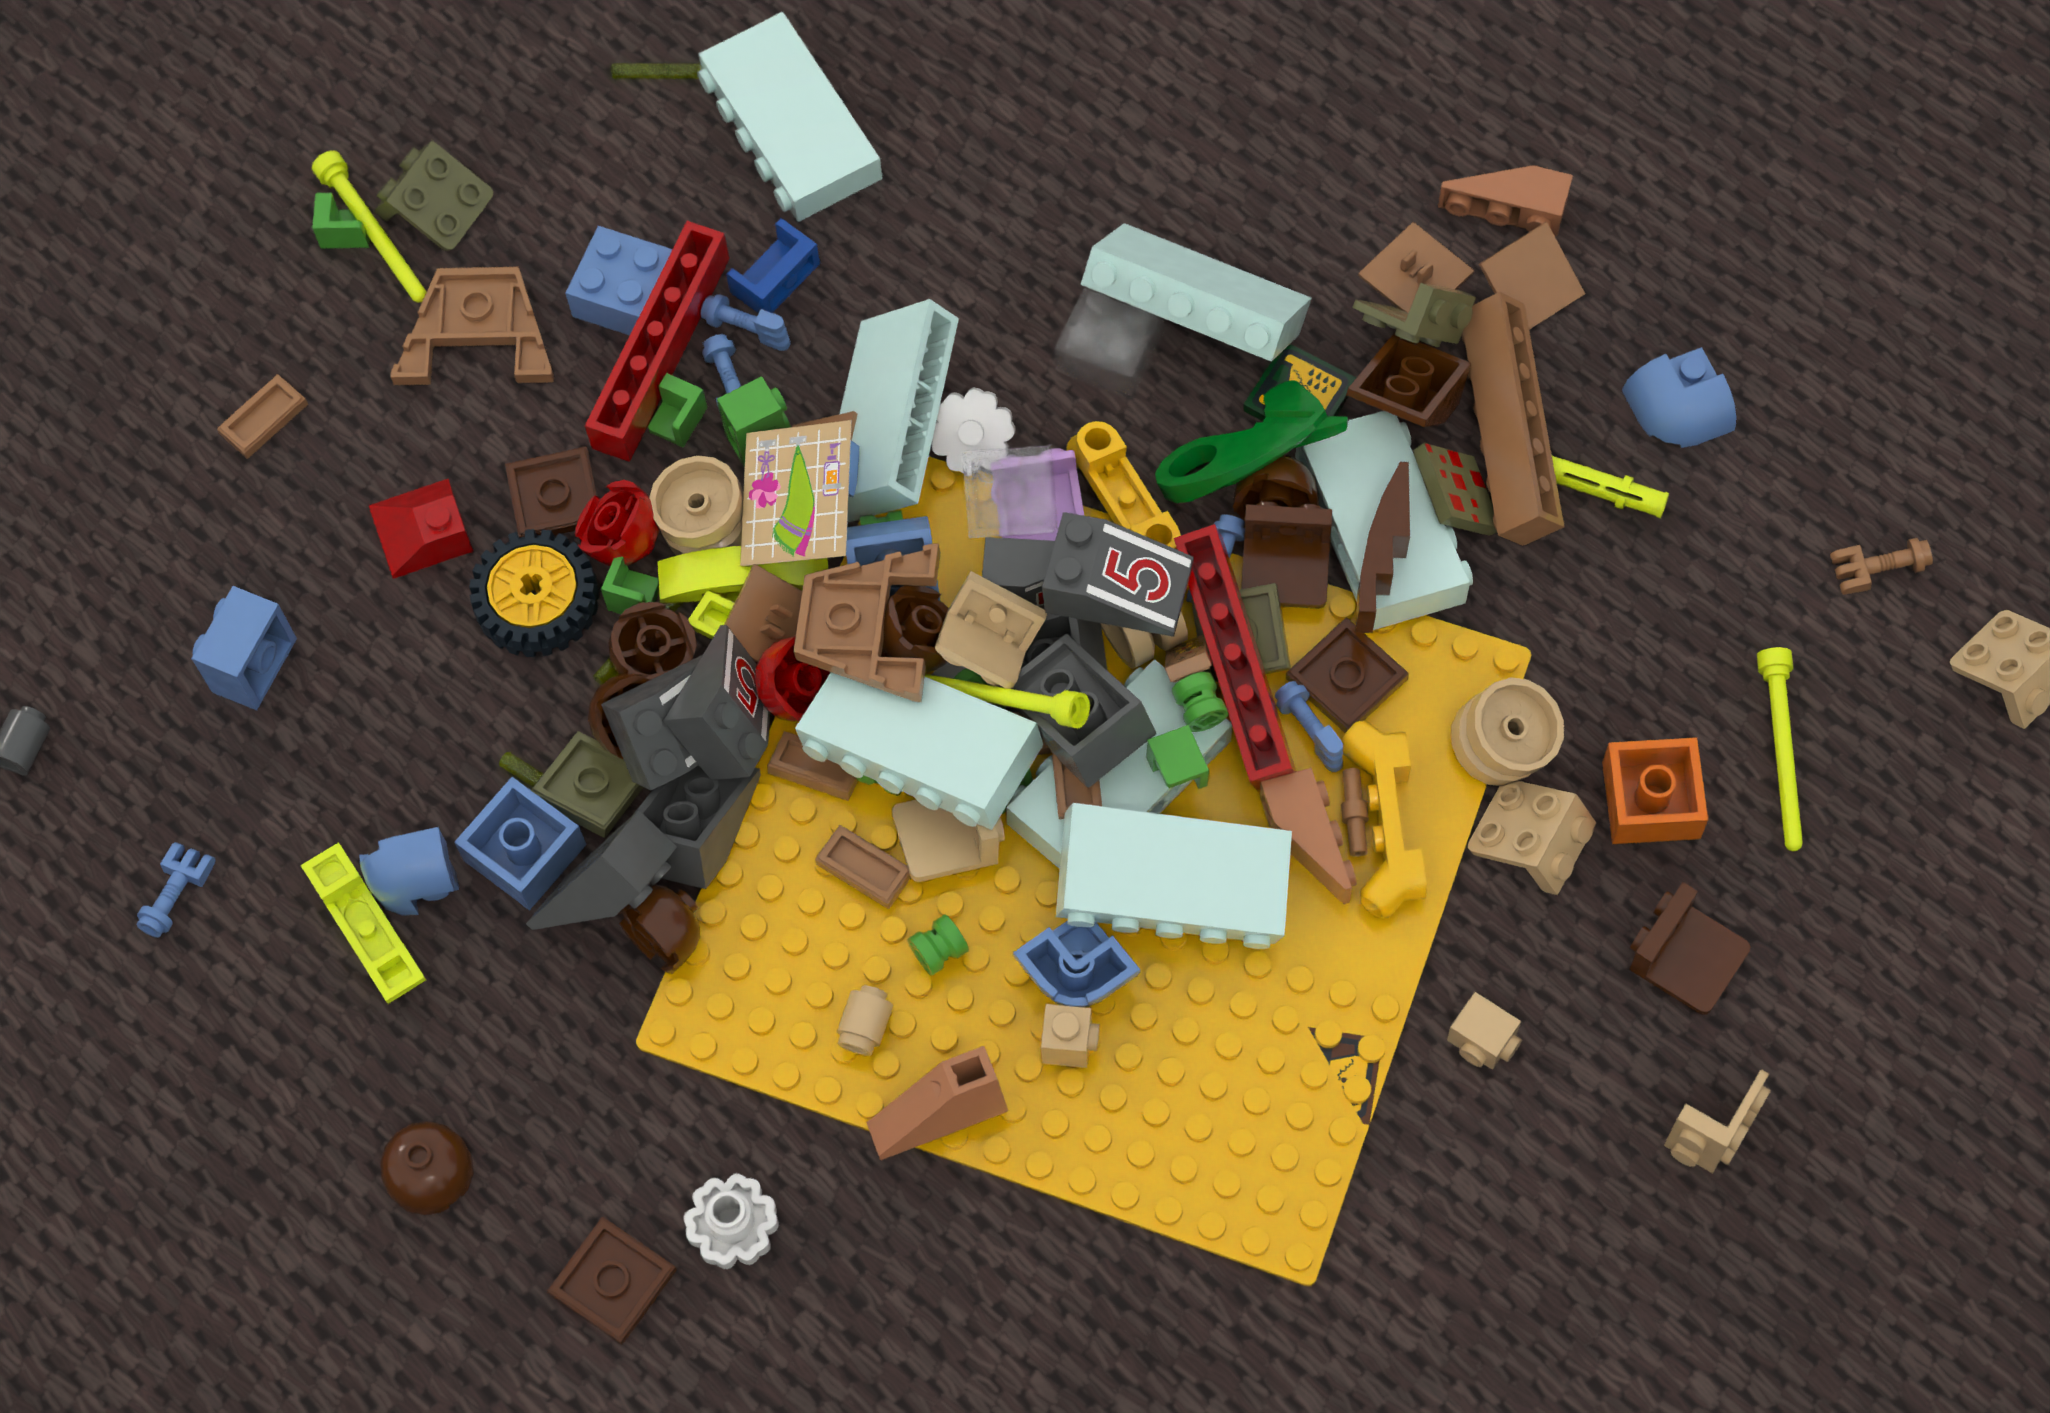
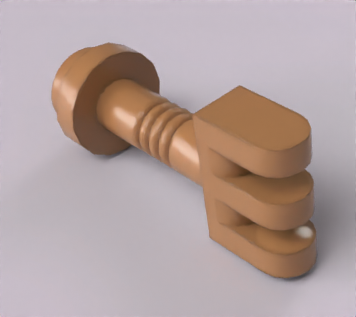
[1830,538,1933,595]

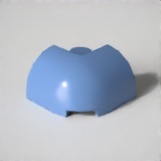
[1622,347,1736,448]
[359,827,459,915]
[1013,920,1140,1007]

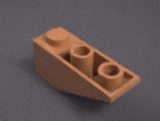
[1438,165,1573,236]
[1260,768,1357,904]
[866,1046,1008,1161]

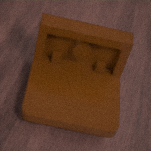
[1241,502,1332,609]
[1629,882,1751,1015]

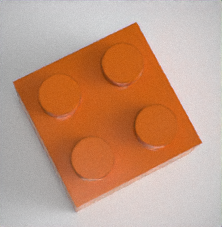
[1602,738,1708,844]

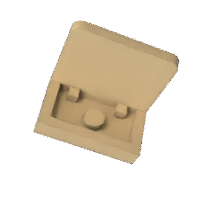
[935,571,1047,689]
[1950,610,2050,729]
[1468,781,1596,895]
[892,800,1005,882]
[1664,1069,1771,1173]

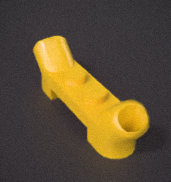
[1066,421,1180,550]
[1342,720,1427,918]

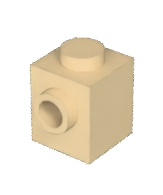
[1447,992,1522,1070]
[1041,1004,1100,1068]

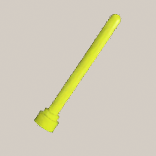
[312,151,426,303]
[1757,647,1803,852]
[925,673,1090,728]

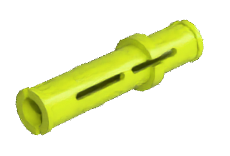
[1551,454,1669,518]

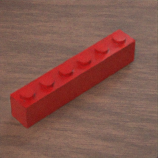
[585,221,730,462]
[1174,524,1297,791]

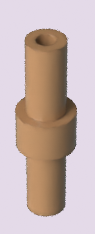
[1341,768,1369,857]

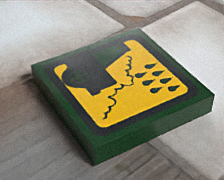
[1243,344,1356,421]

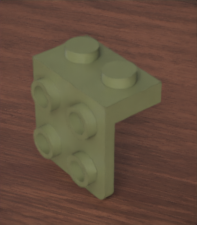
[374,140,493,251]
[1353,283,1476,347]

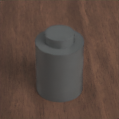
[0,706,50,775]

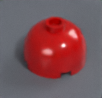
[575,480,660,566]
[754,636,831,722]

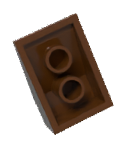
[1346,332,1471,427]

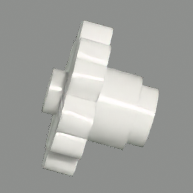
[932,388,1016,475]
[684,1174,779,1269]

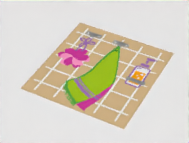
[740,420,852,566]

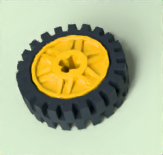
[469,529,599,657]

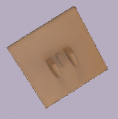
[1358,222,1474,313]
[1479,222,1585,330]
[724,564,802,663]

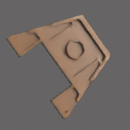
[391,267,554,385]
[793,543,941,702]

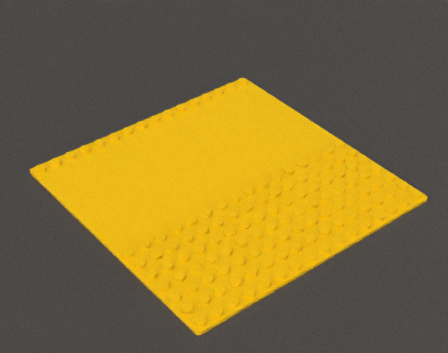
[636,456,1531,1286]

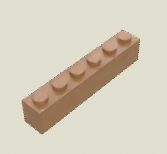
[1461,292,1564,545]

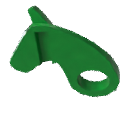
[1155,380,1348,503]

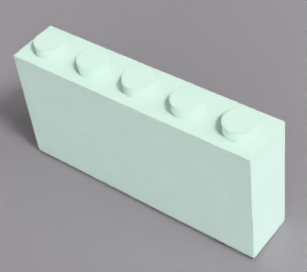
[697,12,882,222]
[1081,223,1312,362]
[840,299,959,522]
[1295,411,1473,630]
[1006,659,1233,869]
[795,672,1044,830]
[1055,803,1292,949]

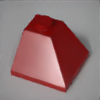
[369,479,473,579]

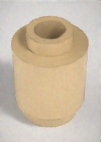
[837,985,893,1056]

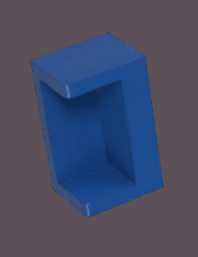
[726,218,820,313]

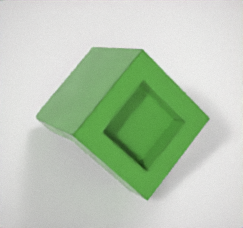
[312,193,370,248]
[648,373,707,447]
[601,557,659,614]
[1146,725,1209,789]

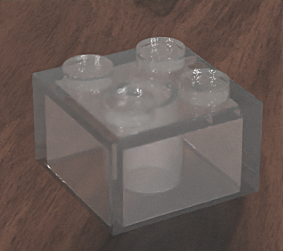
[1055,287,1164,400]
[962,444,1058,539]

